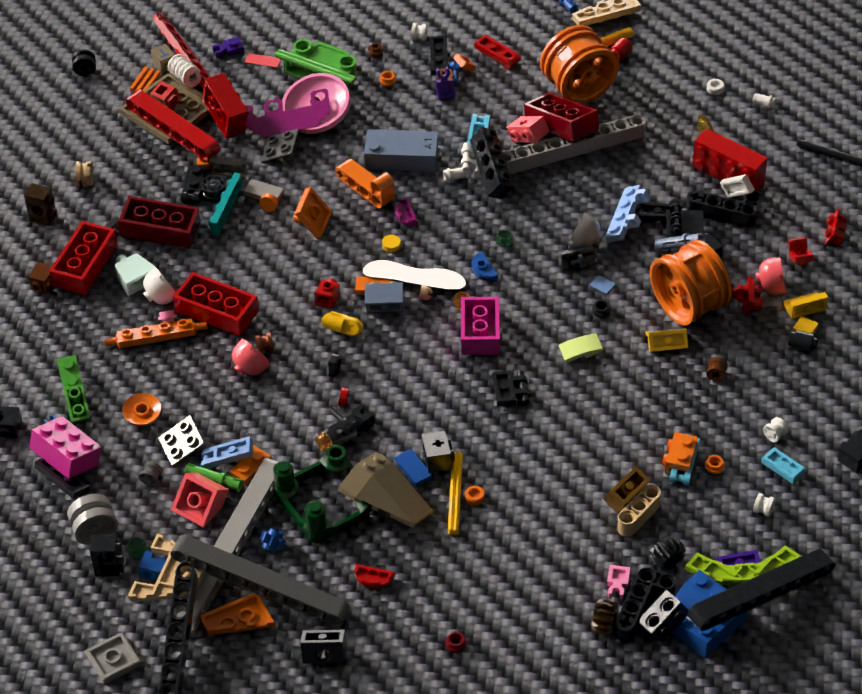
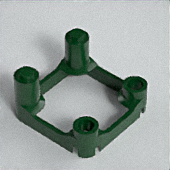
[273,445,377,543]

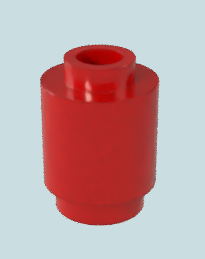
[610,38,633,62]

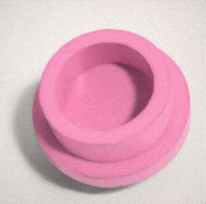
[158,310,177,323]

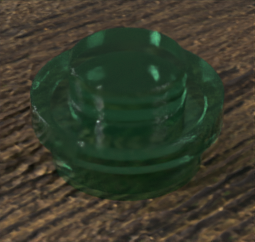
[495,229,514,246]
[127,537,147,557]

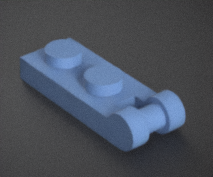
[201,436,253,470]

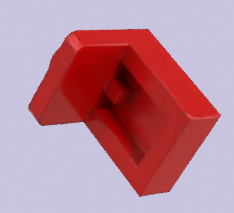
[788,237,814,265]

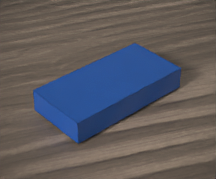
[394,449,433,487]

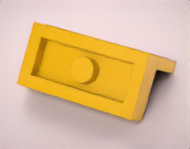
[783,292,828,319]
[646,328,688,352]

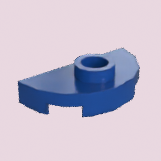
[471,251,498,281]

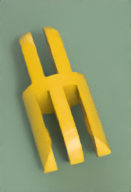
[321,311,363,336]

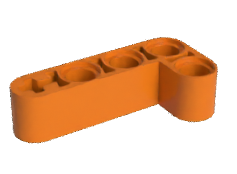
[335,159,395,208]

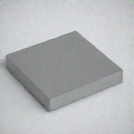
[84,632,142,685]

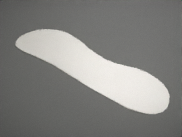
[363,260,466,289]

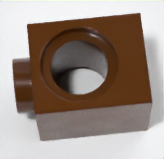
[28,262,53,294]

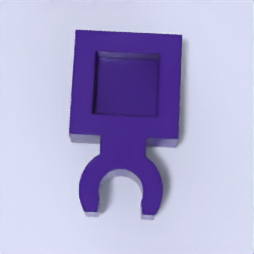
[212,37,245,58]
[435,67,455,100]

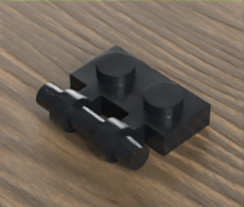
[492,370,531,407]

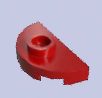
[355,564,395,589]

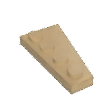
[572,0,641,26]

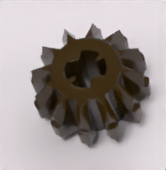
[591,599,619,635]

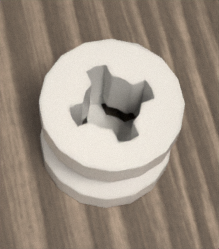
[411,23,427,41]
[763,417,789,442]
[753,493,775,517]

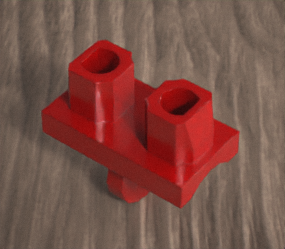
[732,276,763,314]

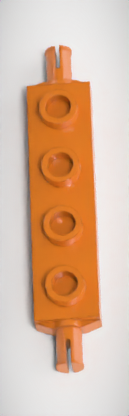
[105,318,207,348]

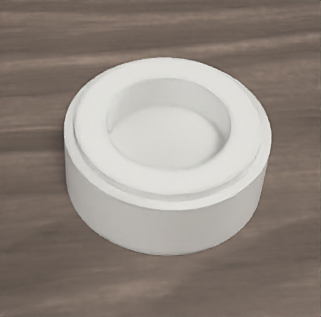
[707,79,724,95]

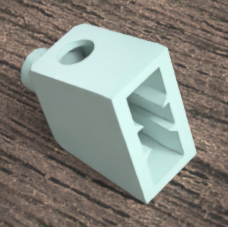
[115,254,155,296]

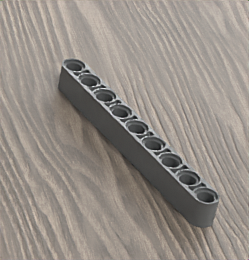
[171,535,350,627]

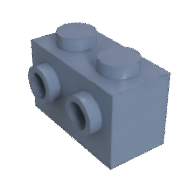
[365,281,405,313]

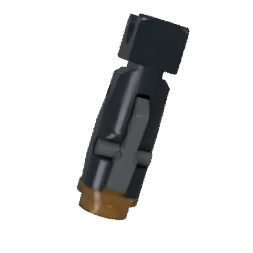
[315,404,375,451]

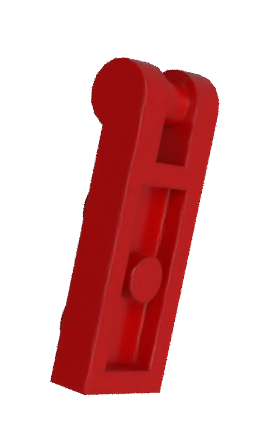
[474,34,521,70]

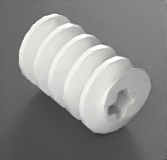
[168,54,201,88]

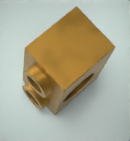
[604,466,650,514]

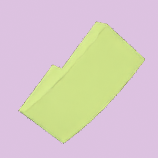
[559,333,603,363]

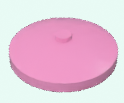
[282,73,351,134]

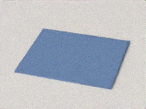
[590,275,615,294]

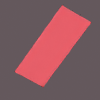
[245,53,281,67]

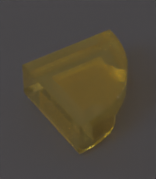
[697,113,714,132]

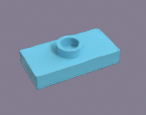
[761,447,806,484]

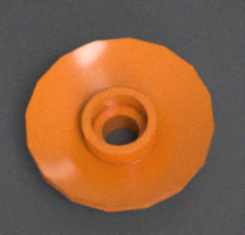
[122,393,161,426]

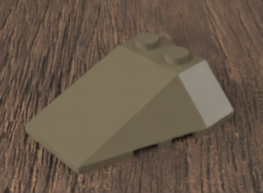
[337,452,433,527]

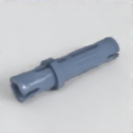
[655,233,705,250]

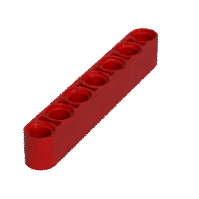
[125,90,221,161]

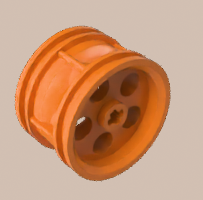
[650,240,732,325]

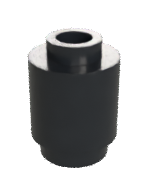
[788,330,818,353]

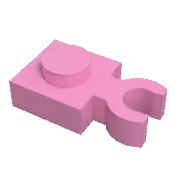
[607,565,631,600]

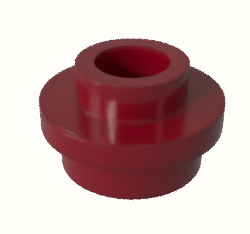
[445,632,467,652]

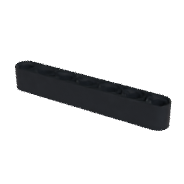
[158,562,198,694]

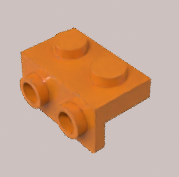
[662,432,698,474]

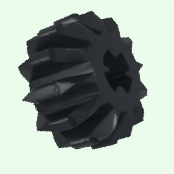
[650,536,686,570]

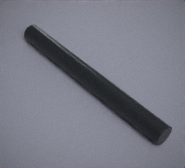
[797,139,862,166]

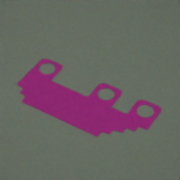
[245,89,330,138]

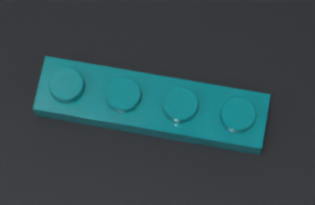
[208,173,242,236]

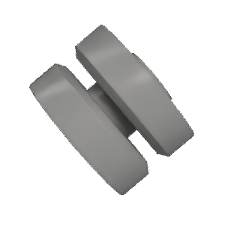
[67,494,118,545]

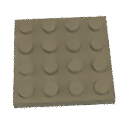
[119,73,210,144]

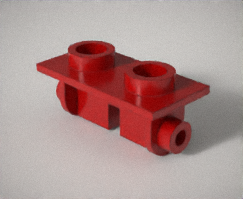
[824,208,847,246]

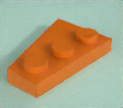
[199,593,275,636]

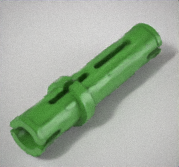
[185,463,244,492]

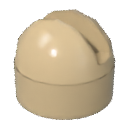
[418,285,433,301]

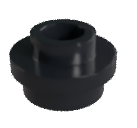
[592,300,611,317]

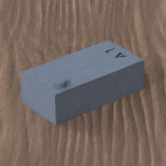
[364,129,438,172]

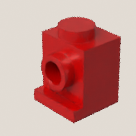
[150,81,182,110]
[314,278,340,309]

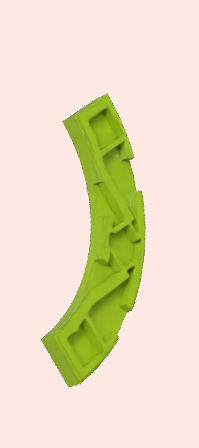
[685,545,801,586]

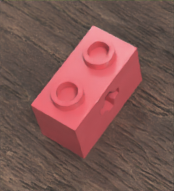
[507,116,550,142]

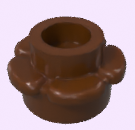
[368,43,384,58]

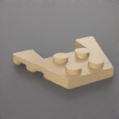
[128,534,205,602]

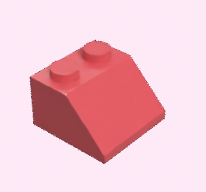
[171,473,229,527]

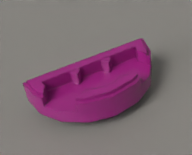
[395,197,418,226]

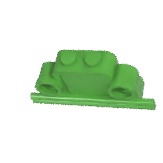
[274,39,357,88]

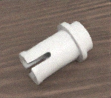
[753,93,776,109]
[443,167,467,182]

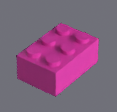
[461,297,500,355]
[29,416,101,479]

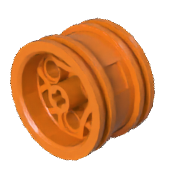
[540,25,619,104]

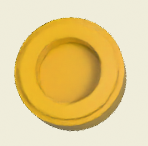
[382,235,401,252]

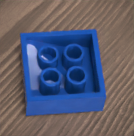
[672,570,747,658]

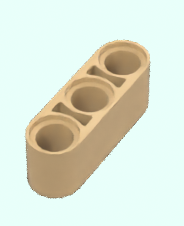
[618,485,661,537]

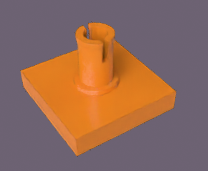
[293,187,332,238]

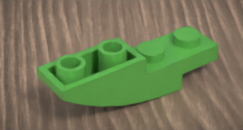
[57,355,91,423]

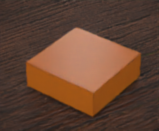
[453,53,476,72]

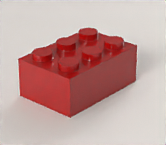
[202,73,249,139]

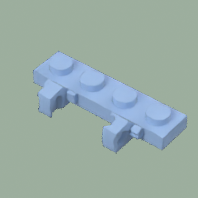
[605,185,651,243]

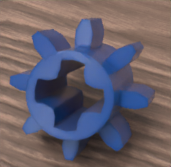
[260,527,286,552]

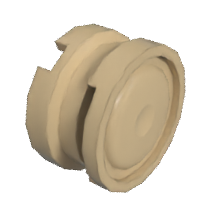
[75,161,94,186]

